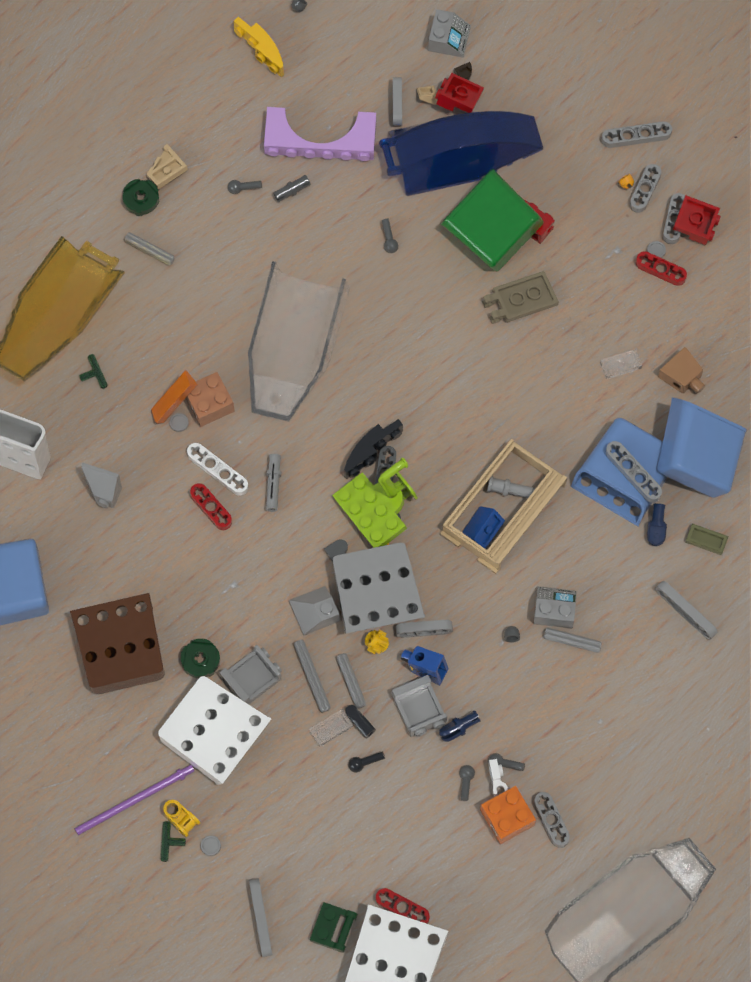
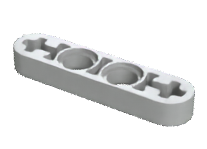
[602,122,672,148]
[606,441,662,503]
[655,581,718,640]
[249,878,272,957]

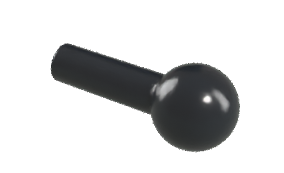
[348,751,385,773]

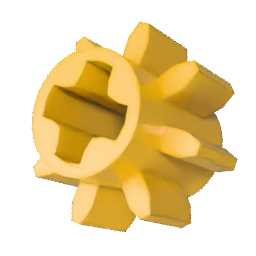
[365,629,389,654]

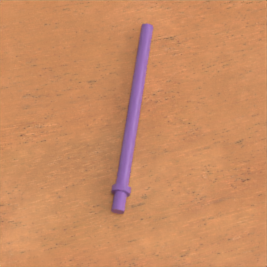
[75,765,195,835]

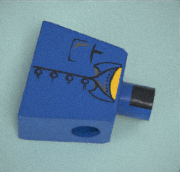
[401,646,449,686]

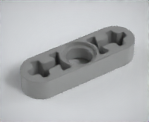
[393,77,402,126]
[630,164,661,213]
[663,193,685,244]
[396,620,453,638]
[534,792,570,848]

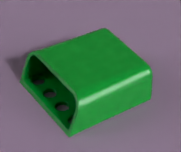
[440,168,544,272]

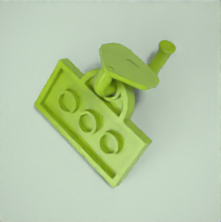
[332,457,418,548]

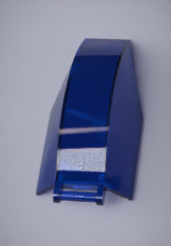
[379,111,543,196]

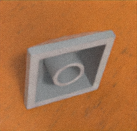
[81,463,122,508]
[289,586,340,635]

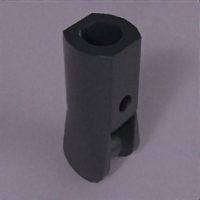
[345,705,376,739]

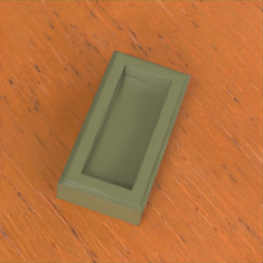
[685,523,729,555]

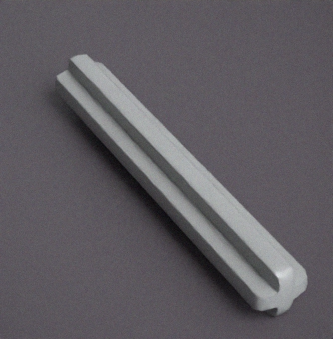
[294,640,330,713]

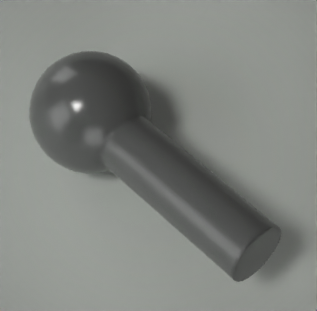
[228,180,262,194]
[382,218,399,253]
[488,753,525,771]
[459,765,475,801]

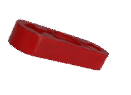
[636,251,687,286]
[190,483,232,530]
[376,888,430,924]

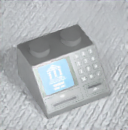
[428,9,471,58]
[534,586,576,629]

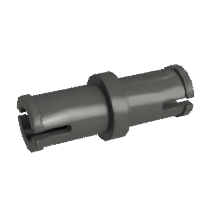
[273,175,311,202]

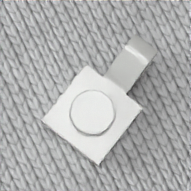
[488,759,508,796]

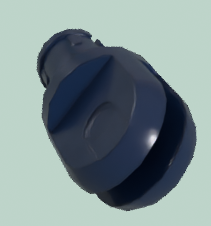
[647,503,667,546]
[439,710,481,742]

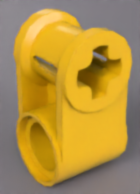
[163,800,200,838]

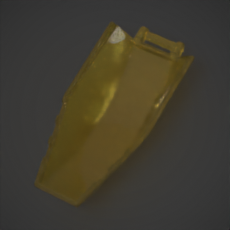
[0,236,125,381]

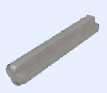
[125,232,175,265]
[544,628,602,653]
[337,653,366,709]

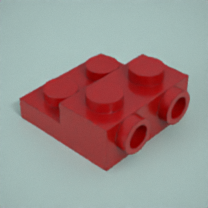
[435,73,484,114]
[673,195,721,245]

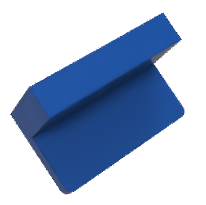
[462,506,505,549]

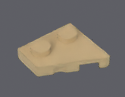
[147,144,188,190]

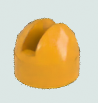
[618,173,634,189]

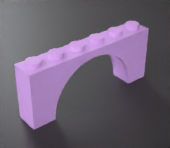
[264,107,376,161]

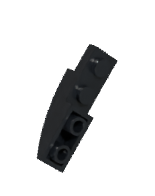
[344,419,403,479]

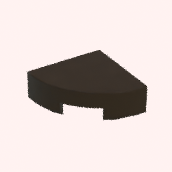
[454,62,472,80]

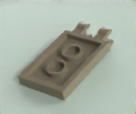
[482,271,559,324]

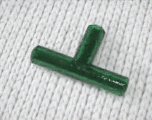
[79,354,108,389]
[160,821,186,862]

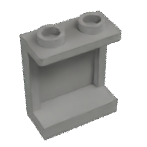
[219,645,282,704]
[392,675,447,737]

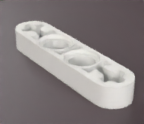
[187,443,248,496]

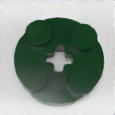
[122,179,160,216]
[181,639,220,678]

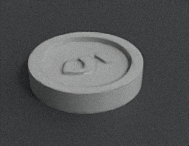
[647,241,666,258]
[170,413,189,432]
[201,835,221,856]

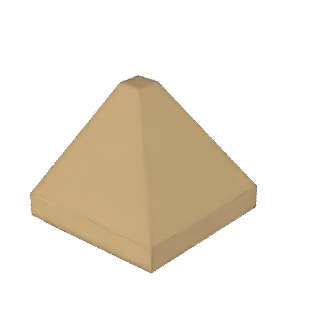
[416,85,437,105]

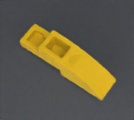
[233,17,284,77]

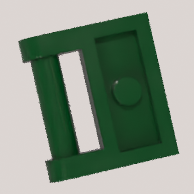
[310,902,358,953]

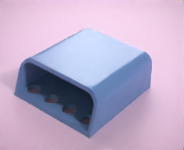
[657,397,747,498]
[571,418,667,526]
[0,539,49,626]

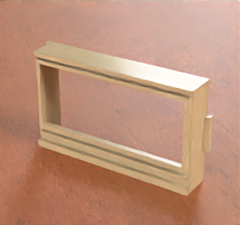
[440,439,567,574]

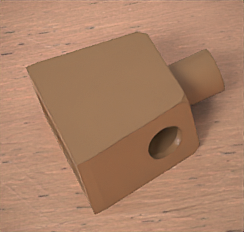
[658,347,705,394]

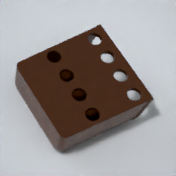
[70,593,165,694]

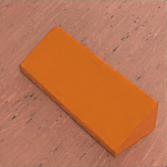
[151,370,198,424]

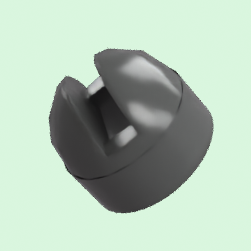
[291,0,307,12]
[504,626,520,643]

